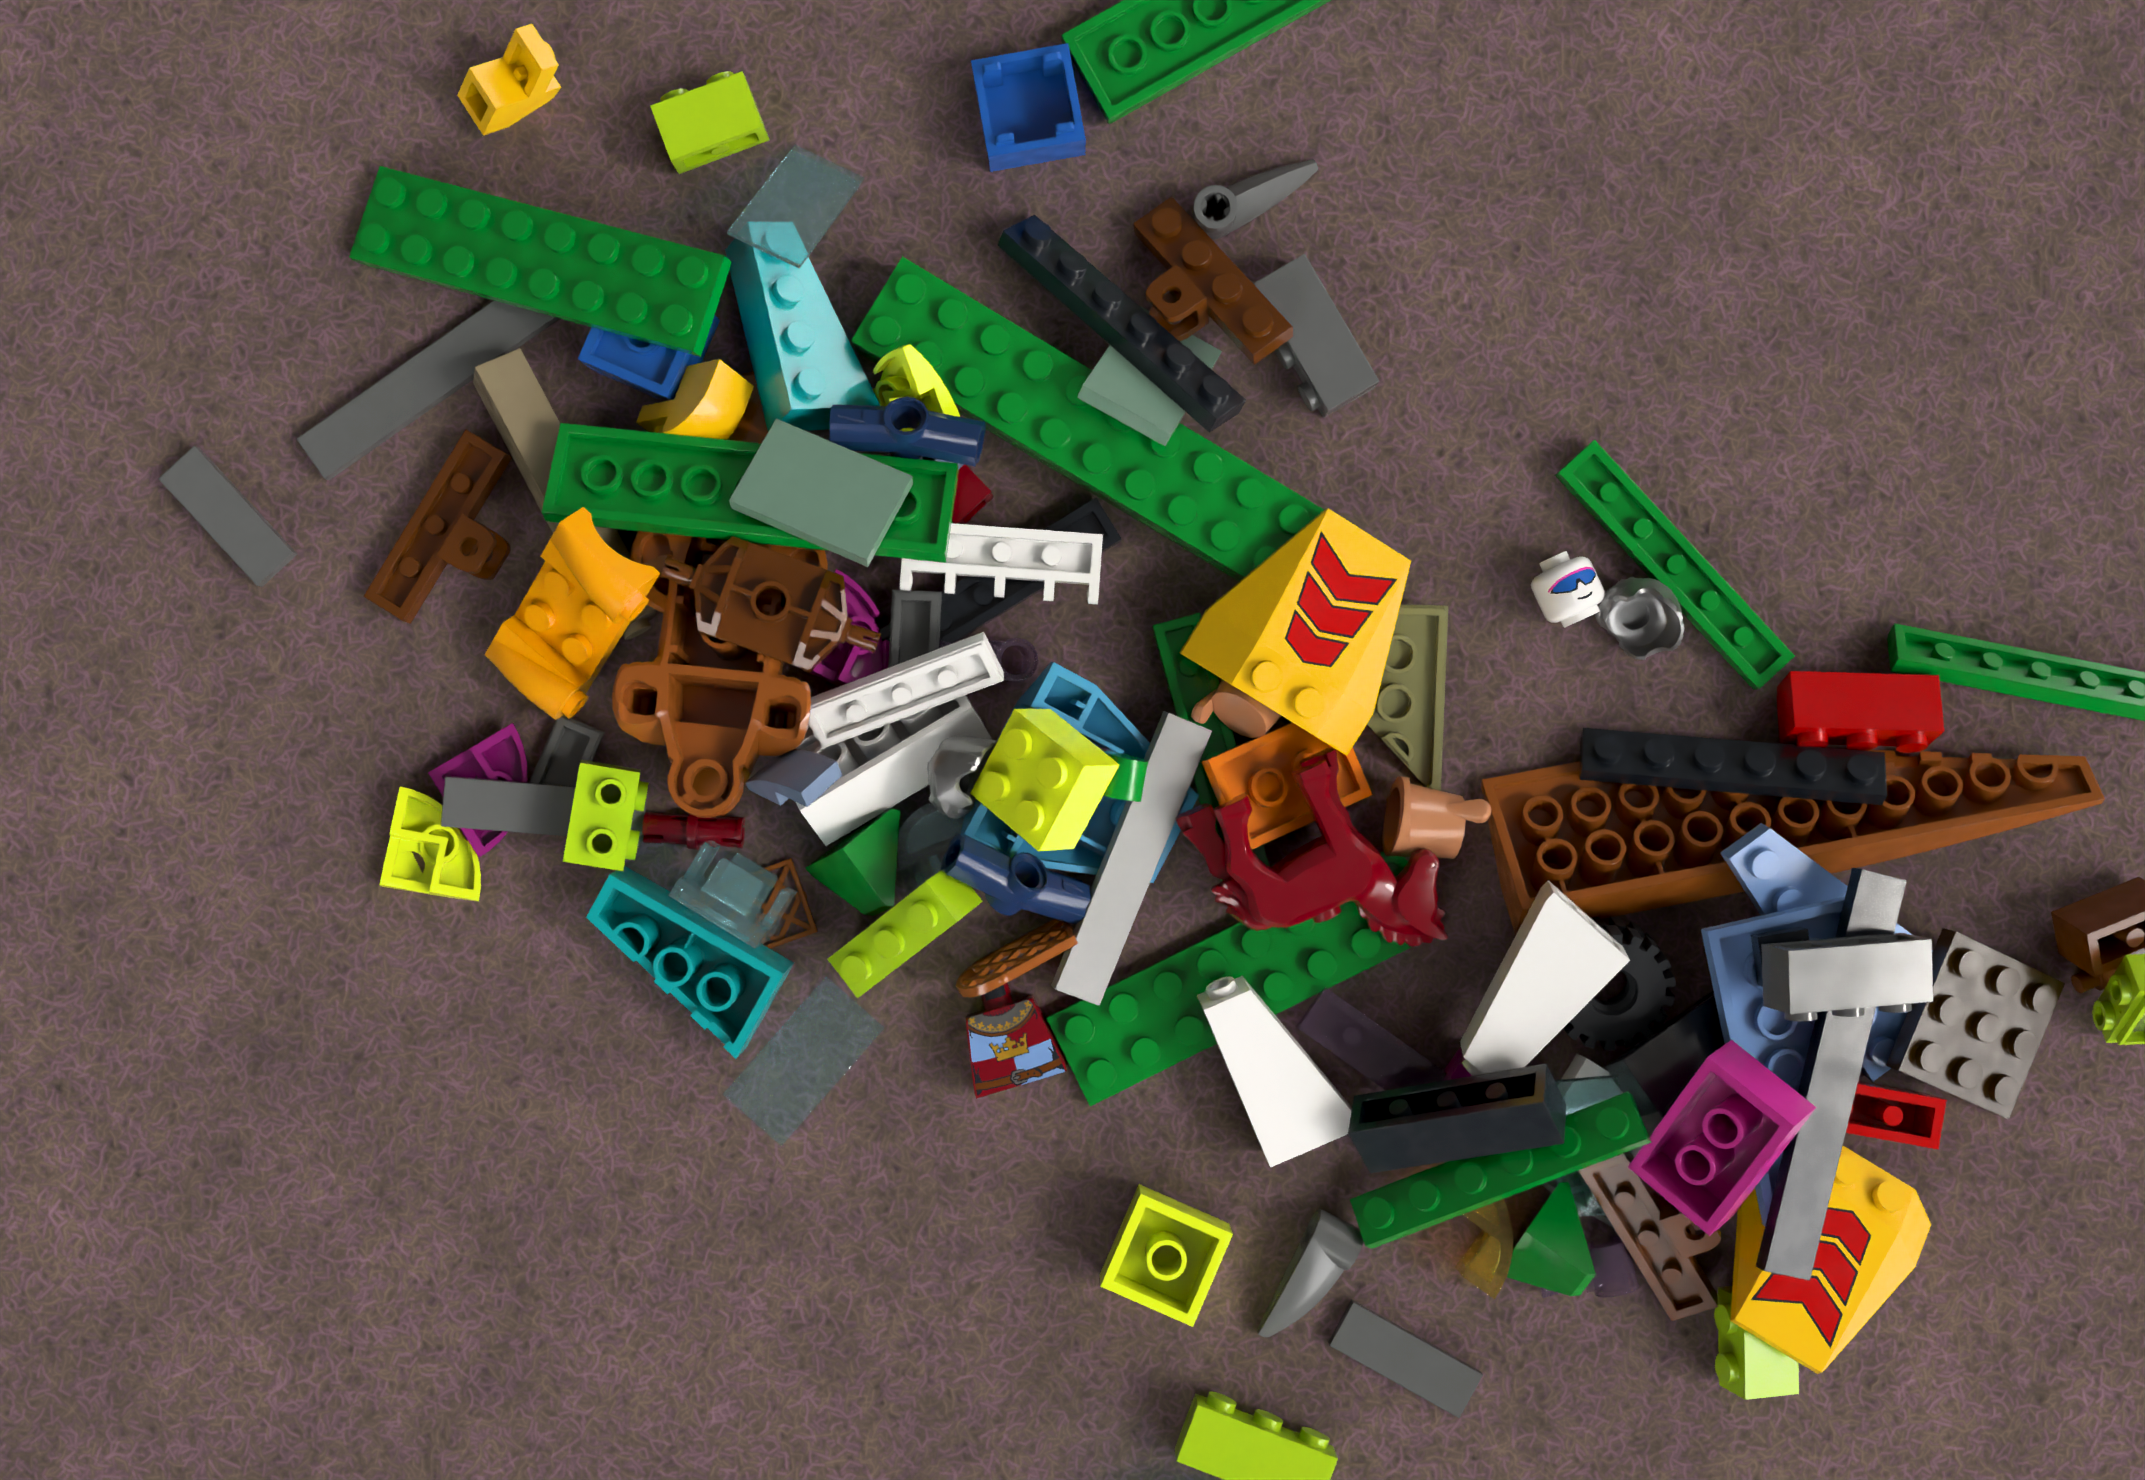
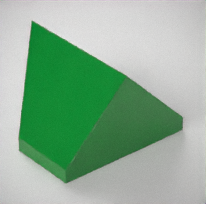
[805,809,900,916]
[1498,1182,1596,1296]

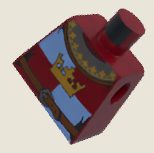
[966,983,1067,1099]

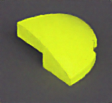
[873,344,960,432]
[379,786,481,902]

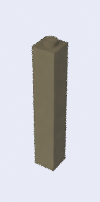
[473,348,657,640]

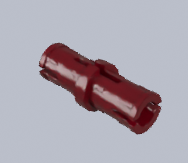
[642,812,745,850]

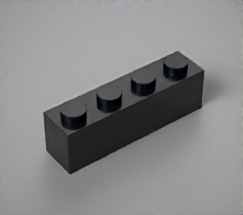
[1605,990,1725,1118]
[1348,1063,1566,1173]

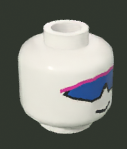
[1531,551,1605,628]

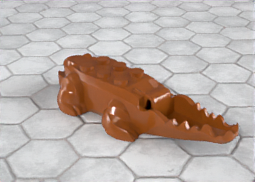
[612,371,828,818]

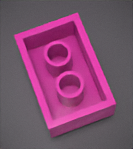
[1628,1040,1817,1236]

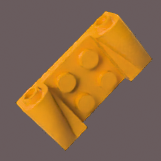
[485,507,660,720]

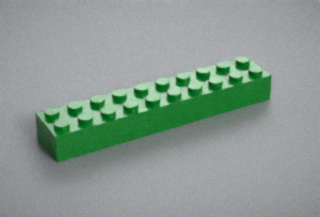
[851,256,1324,582]

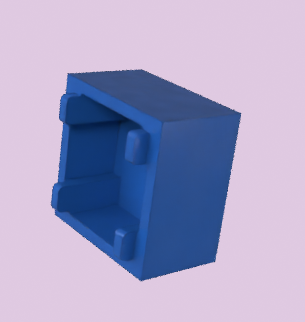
[971,43,1086,172]
[578,315,720,401]

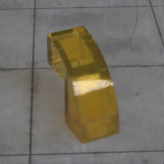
[1455,1199,1513,1300]

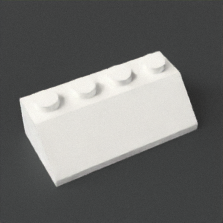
[796,695,992,846]

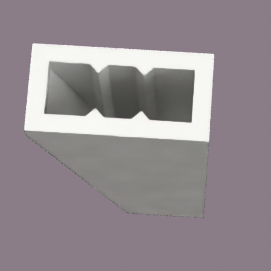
[1460,880,1630,1076]
[1197,976,1352,1168]

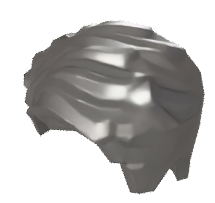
[1595,577,1685,660]
[927,736,997,819]

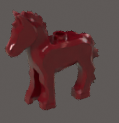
[1175,747,1448,947]

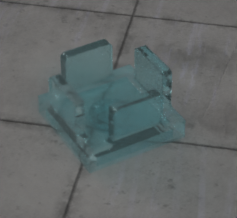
[668,840,796,948]

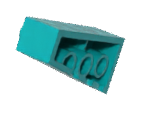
[725,223,880,432]
[586,866,794,1059]

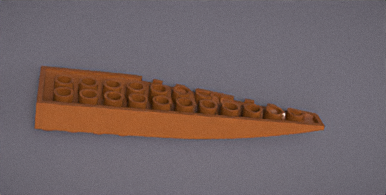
[1481,750,2105,935]

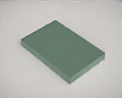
[1077,306,1222,446]
[729,419,913,567]

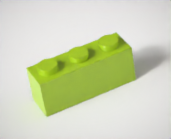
[827,870,983,998]
[1175,1391,1338,1480]

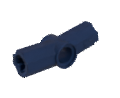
[830,397,985,467]
[941,832,1091,924]

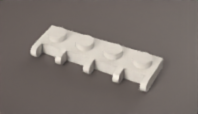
[900,523,1103,605]

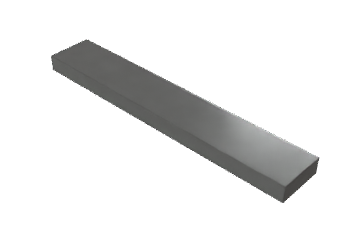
[297,301,560,480]

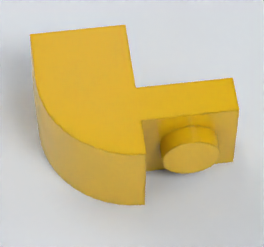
[457,24,561,136]
[636,359,754,440]

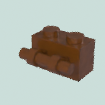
[2051,877,2145,993]

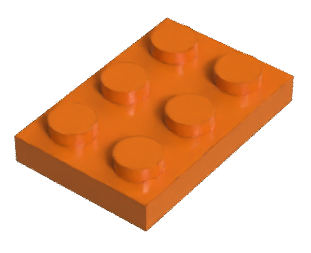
[1202,722,1373,849]

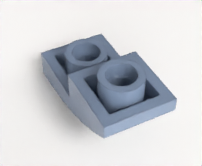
[746,749,843,807]

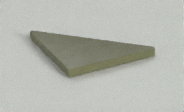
[1367,604,1448,791]

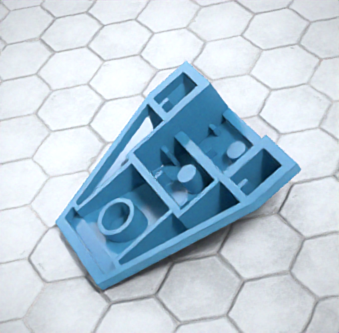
[961,661,1198,883]

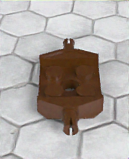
[660,536,881,673]

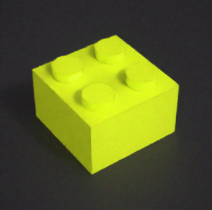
[970,709,1120,851]
[1100,1184,1233,1327]

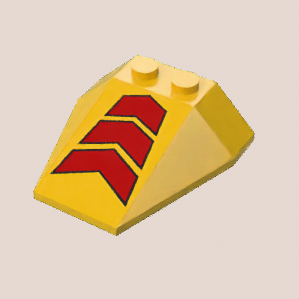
[1179,508,1411,756]
[1730,1146,1931,1374]

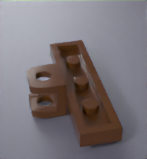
[1133,196,1293,365]
[363,429,512,624]
[1578,1151,1721,1321]

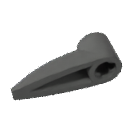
[1192,159,1318,240]
[1257,1208,1364,1337]

